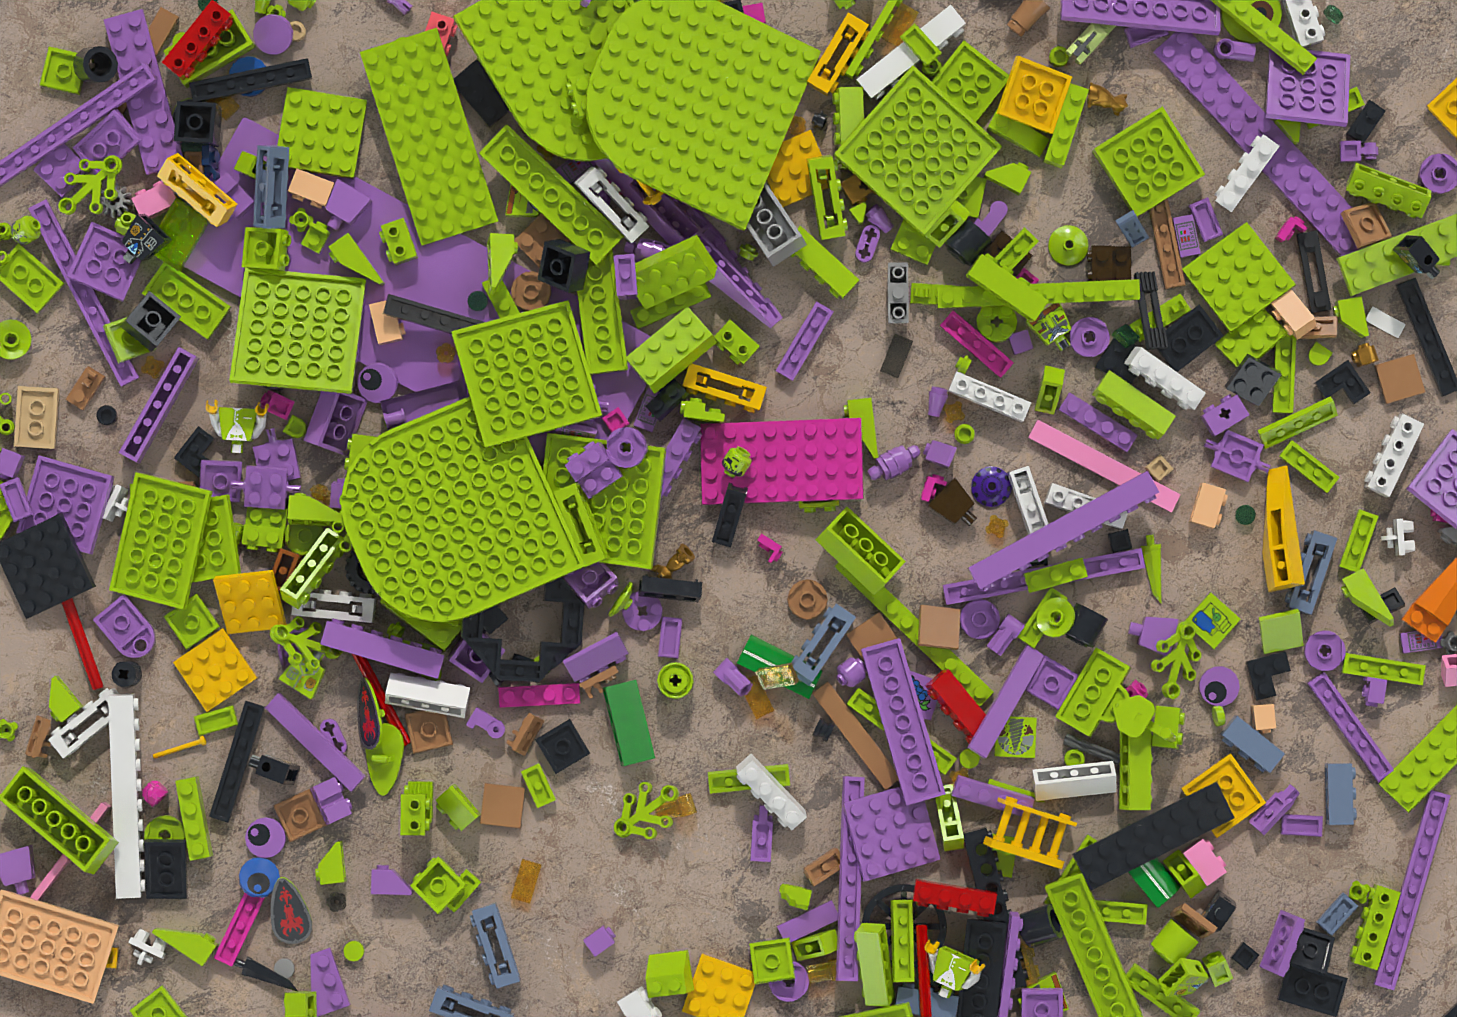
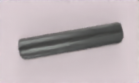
[1063,734,1120,764]

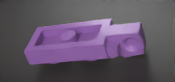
[1249,784,1300,835]
[750,805,773,862]

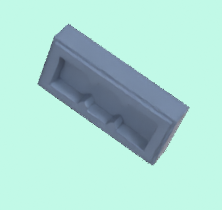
[1115,210,1149,248]
[1316,892,1358,936]

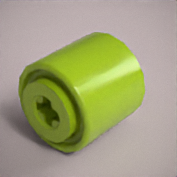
[657,662,694,699]
[1150,919,1199,966]

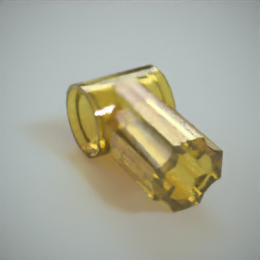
[655,793,697,822]
[807,959,837,983]

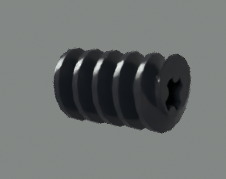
[112,661,142,687]

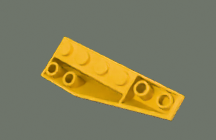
[1262,466,1305,592]

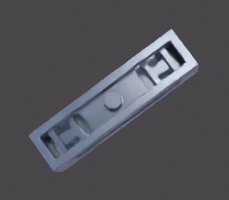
[253,145,289,228]
[1284,530,1337,615]
[789,604,856,686]
[470,902,521,989]
[429,984,514,1017]

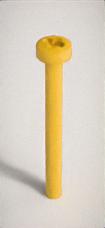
[153,736,206,759]

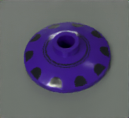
[971,466,1012,507]

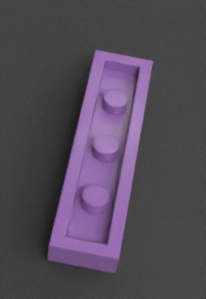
[776,301,834,381]
[1058,392,1138,452]
[951,775,1035,816]

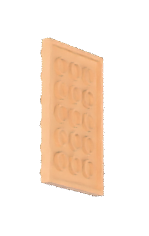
[0,889,119,1004]

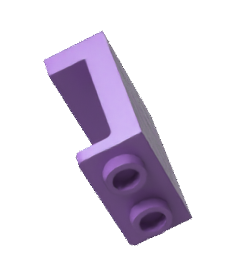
[614,254,638,300]

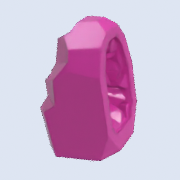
[142,781,168,807]

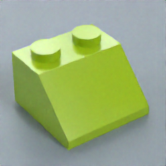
[435,784,481,831]
[645,950,694,998]

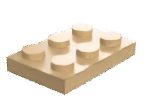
[14,386,60,449]

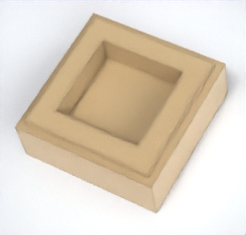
[1145,454,1173,483]

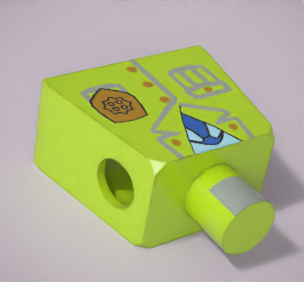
[279,650,326,699]
[1158,958,1209,997]

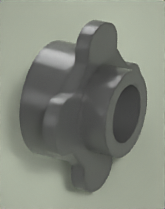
[1440,632,1457,655]

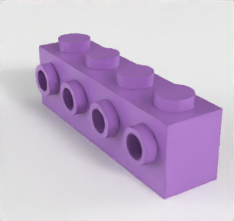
[661,418,702,499]

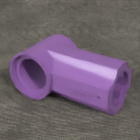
[1213,39,1256,62]
[987,613,1025,656]
[713,657,753,697]

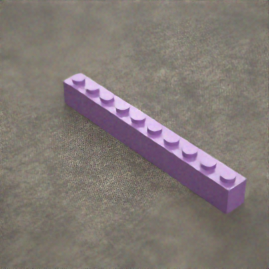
[967,471,1159,591]

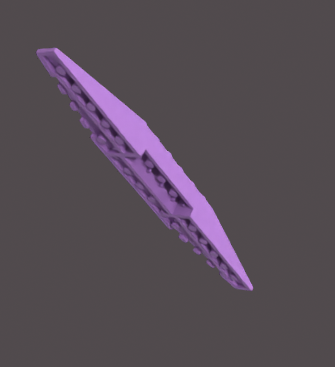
[594,159,783,329]

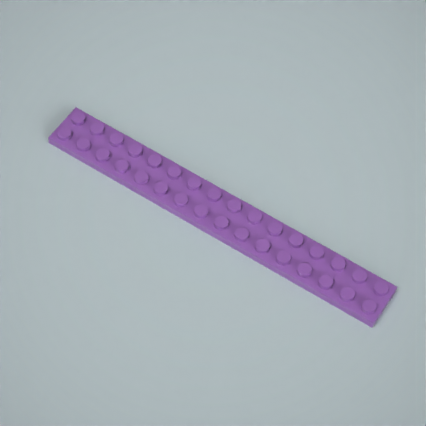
[1153,31,1374,256]

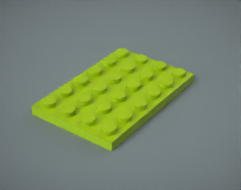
[109,472,213,610]

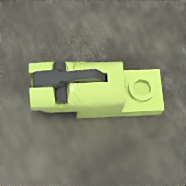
[1066,23,1116,65]

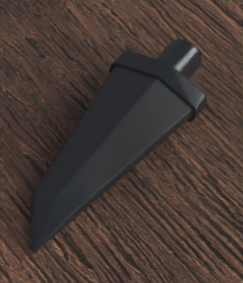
[234,957,298,992]

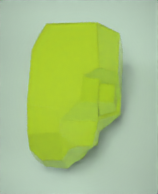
[779,883,812,910]

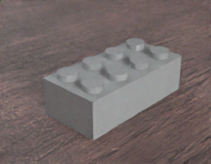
[747,182,807,267]

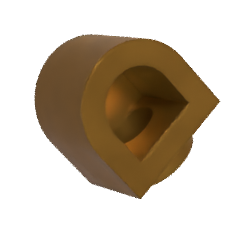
[1351,343,1379,367]

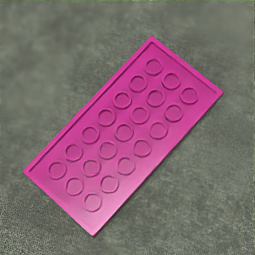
[700,418,864,505]

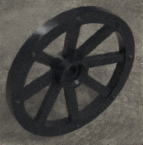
[862,884,947,969]

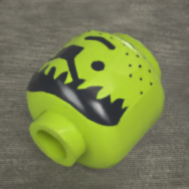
[722,446,752,478]

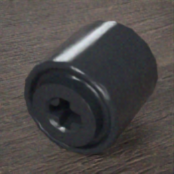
[73,46,118,84]
[944,219,992,266]
[1065,603,1108,648]
[1019,904,1063,948]

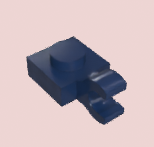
[202,145,220,181]

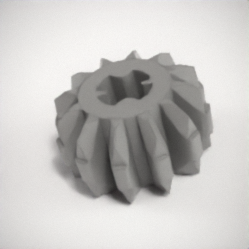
[100,183,133,218]

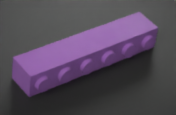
[119,347,199,463]
[320,618,445,679]

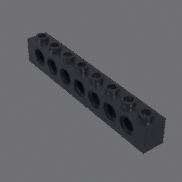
[963,827,1029,989]

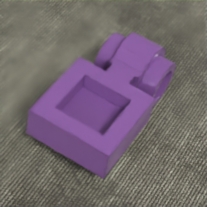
[1339,141,1378,162]

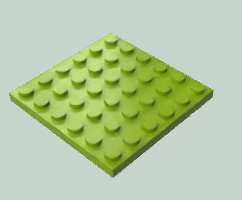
[833,65,1002,236]
[229,267,366,394]
[451,300,602,448]
[543,433,667,569]

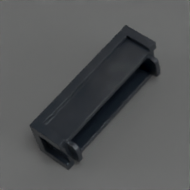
[712,483,748,548]
[638,574,702,603]

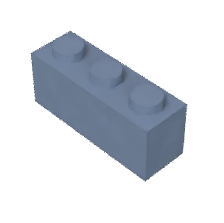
[1220,715,1285,773]
[1325,763,1357,825]
[894,982,959,1017]

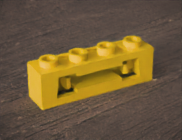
[807,12,870,96]
[157,153,238,227]
[683,363,767,413]

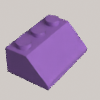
[303,391,368,457]
[563,632,629,683]

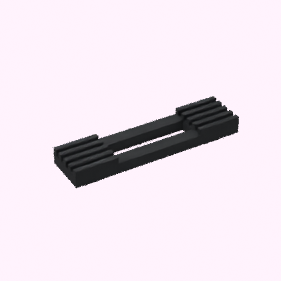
[1296,231,1332,314]
[1133,271,1168,350]

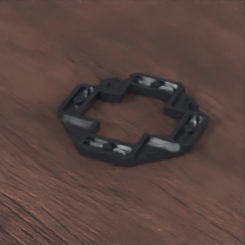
[461,577,584,682]

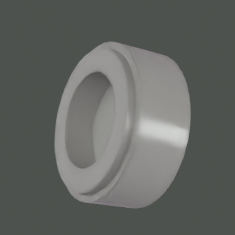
[274,958,295,978]

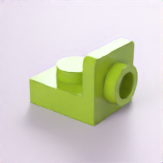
[301,221,330,254]
[1202,951,1233,987]

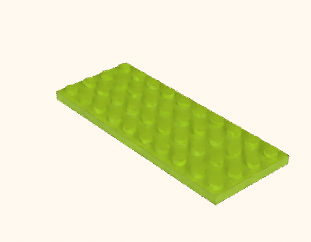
[360,28,499,246]

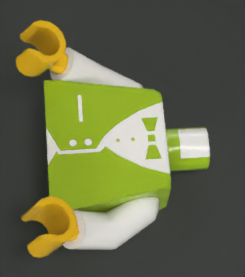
[206,400,269,453]
[924,939,985,998]

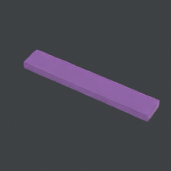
[967,645,1045,758]
[1307,672,1394,783]
[265,693,366,792]

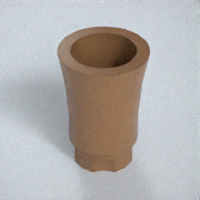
[1007,0,1051,37]

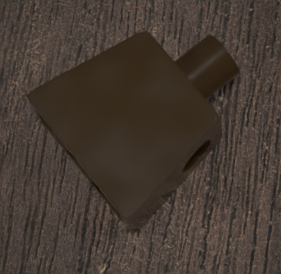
[928,478,977,526]

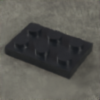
[453,58,510,128]
[1157,304,1224,372]
[144,839,188,899]
[1277,966,1348,1017]

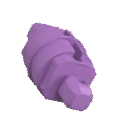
[624,238,670,262]
[867,445,920,480]

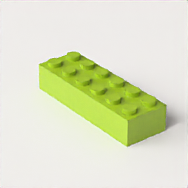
[0,766,119,875]

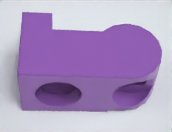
[974,201,1008,236]
[466,707,505,738]

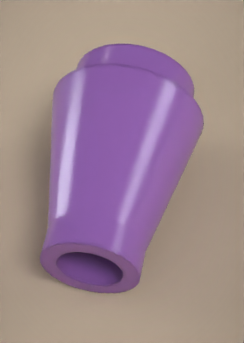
[865,203,894,234]
[928,386,948,417]

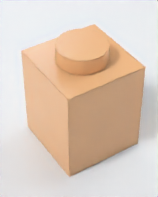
[1251,704,1276,734]

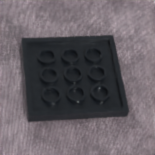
[0,513,96,619]

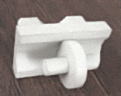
[103,485,129,522]
[1381,519,1415,556]
[128,929,167,965]

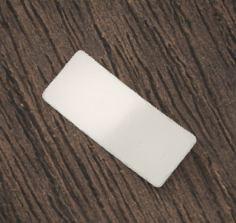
[1366,307,1405,338]

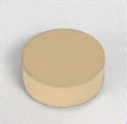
[290,21,306,42]

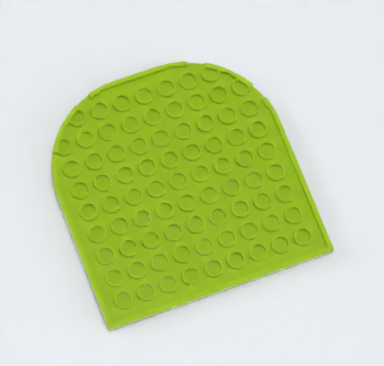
[453,0,629,162]
[586,0,821,231]
[341,396,585,622]

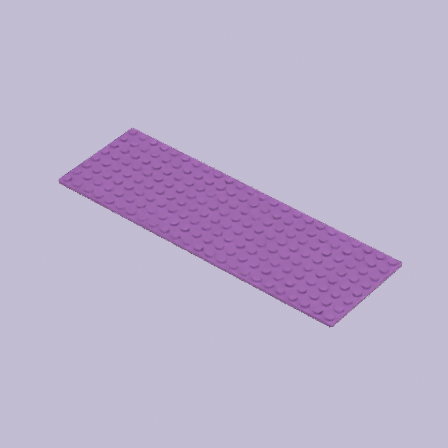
[168,118,651,461]

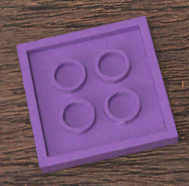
[67,222,141,302]

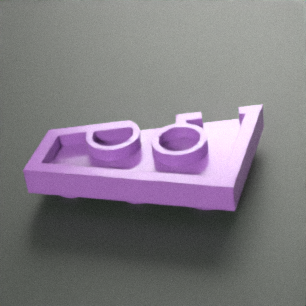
[310,947,351,1017]

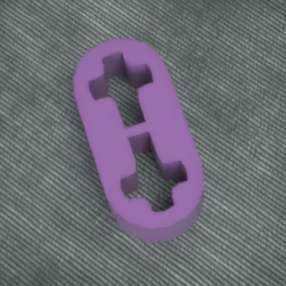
[855,225,880,263]
[320,719,348,753]

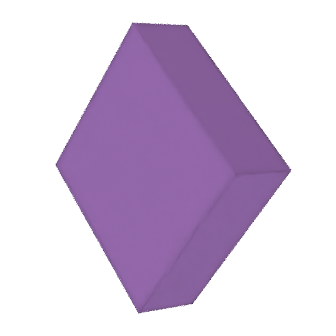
[1009,329,1033,355]

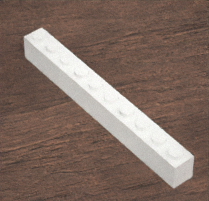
[108,693,146,899]

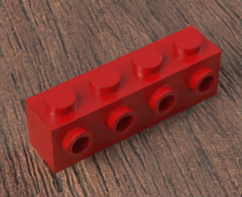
[161,0,234,80]
[925,669,986,744]
[912,879,997,917]

